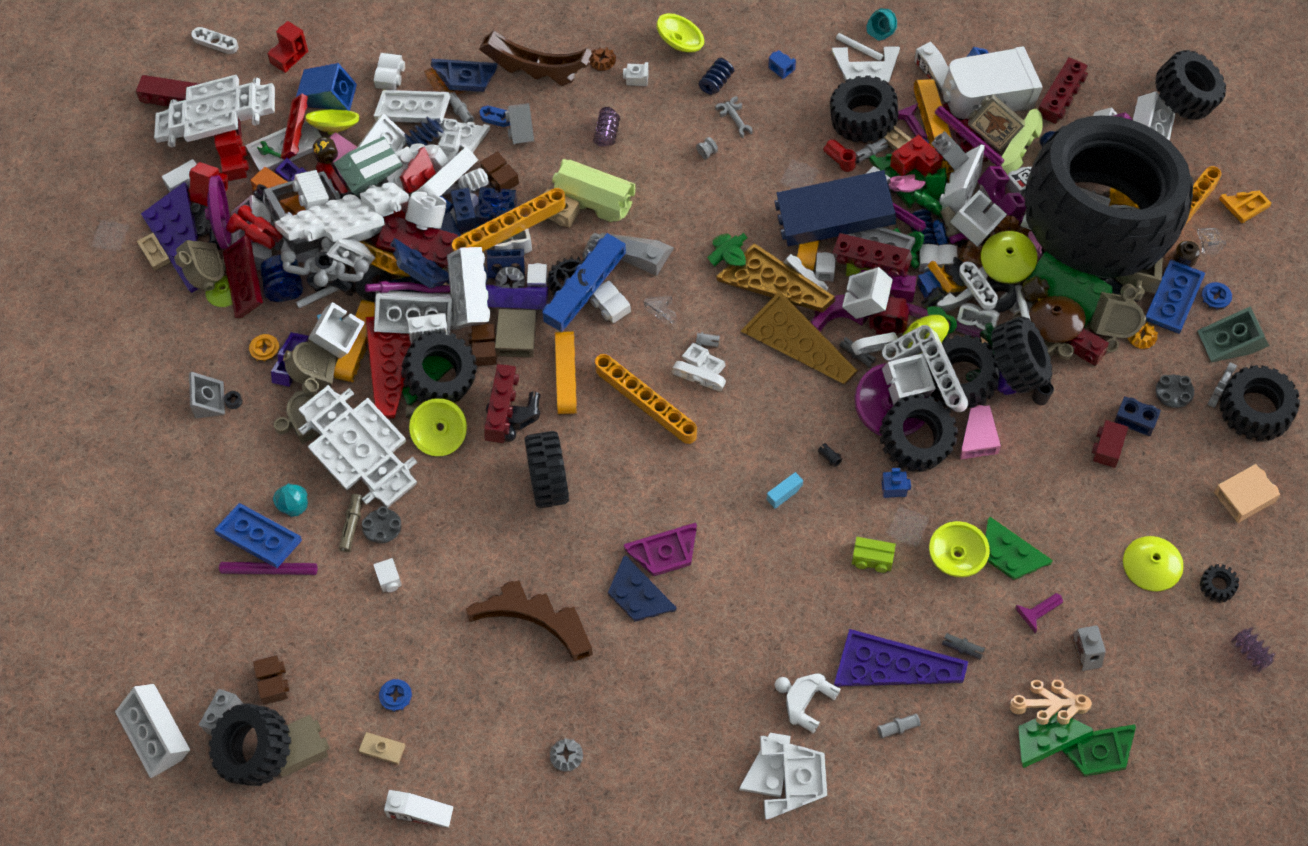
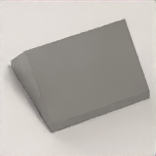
[189,372,225,418]

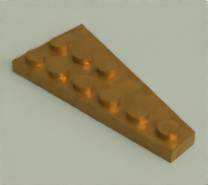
[716,243,835,313]
[741,291,858,384]

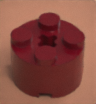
[869,297,909,335]

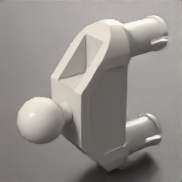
[775,674,841,733]

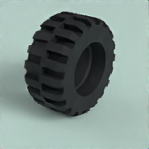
[1155,50,1226,120]
[830,75,898,143]
[991,316,1053,394]
[401,331,477,403]
[926,335,999,411]
[1220,365,1300,441]
[879,394,958,472]
[524,431,569,508]
[209,703,291,786]

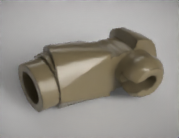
[940,206,961,238]

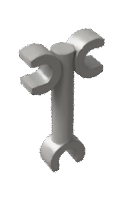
[715,96,752,138]
[1207,362,1237,408]

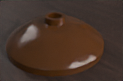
[1029,296,1086,343]

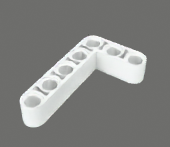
[400,146,478,214]
[882,325,968,412]

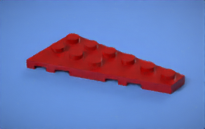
[365,316,411,419]

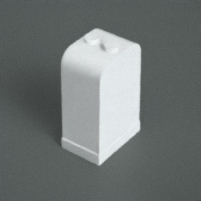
[942,46,1043,119]

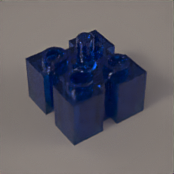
[475,187,517,227]

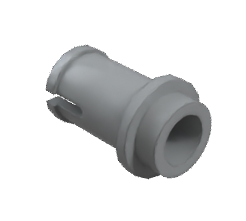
[696,332,720,348]

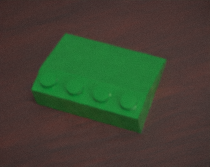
[1026,251,1112,328]

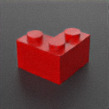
[267,21,308,73]
[214,130,249,181]
[890,134,943,177]
[189,162,228,207]

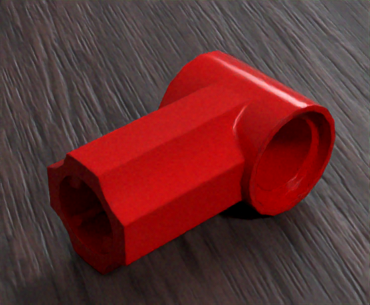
[823,139,856,172]

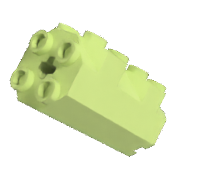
[552,159,635,222]

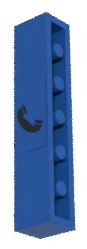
[542,233,626,332]

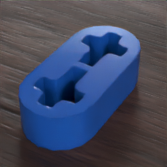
[479,106,510,127]

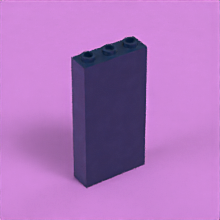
[774,170,896,247]

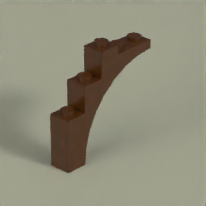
[479,31,592,86]
[466,580,593,662]

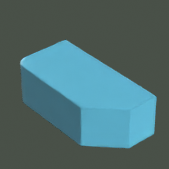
[766,472,803,508]

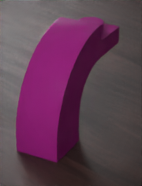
[811,295,870,332]

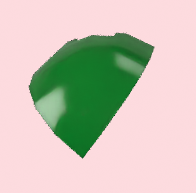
[926,168,948,200]

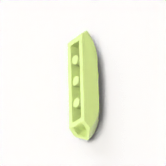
[1001,109,1043,175]

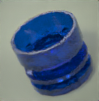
[260,255,303,302]

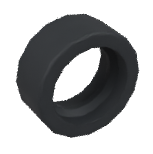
[355,265,391,302]
[980,279,1016,313]

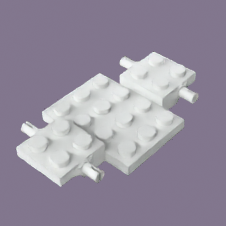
[154,75,275,147]
[274,183,409,242]
[298,385,417,508]

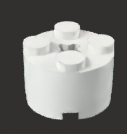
[405,192,446,230]

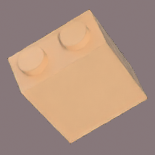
[1214,464,1280,523]

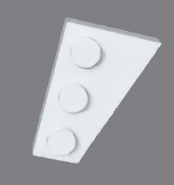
[437,118,490,153]
[739,733,791,797]

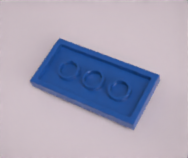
[1146,259,1205,334]
[214,503,302,568]

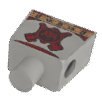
[1071,626,1106,671]

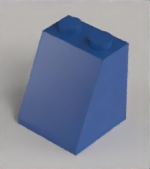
[296,63,357,111]

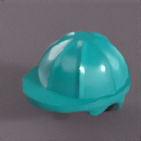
[866,8,897,41]
[273,483,308,517]

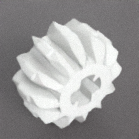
[457,168,489,193]

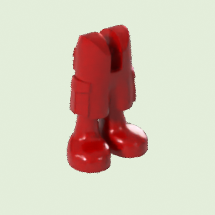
[226,205,283,250]

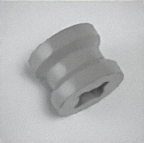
[696,137,718,160]

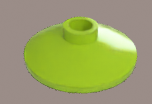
[205,276,233,307]

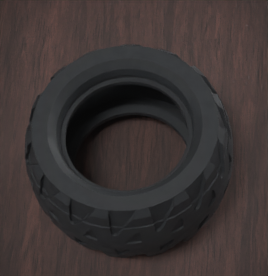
[1025,115,1193,277]

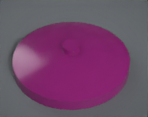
[205,175,232,249]
[854,363,930,437]

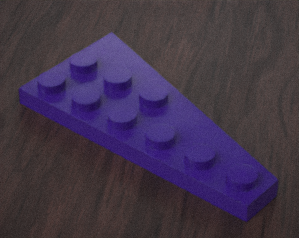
[141,182,198,293]
[834,629,969,687]

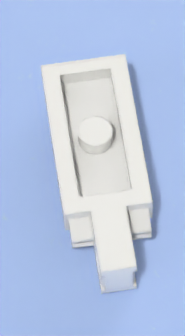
[783,254,828,291]

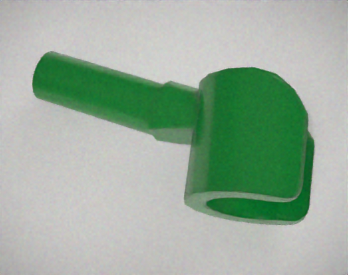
[257,141,281,159]

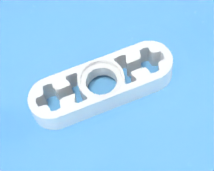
[191,27,239,54]
[959,262,998,310]
[851,332,898,355]
[672,361,726,391]

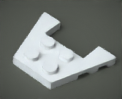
[832,47,900,83]
[760,736,827,819]

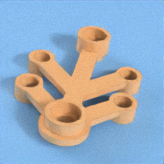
[1010,680,1092,725]

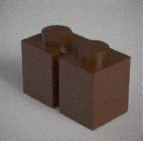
[480,151,519,195]
[468,324,497,366]
[253,655,290,705]

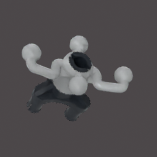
[281,237,369,296]

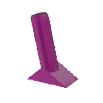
[898,103,927,139]
[1015,593,1063,634]

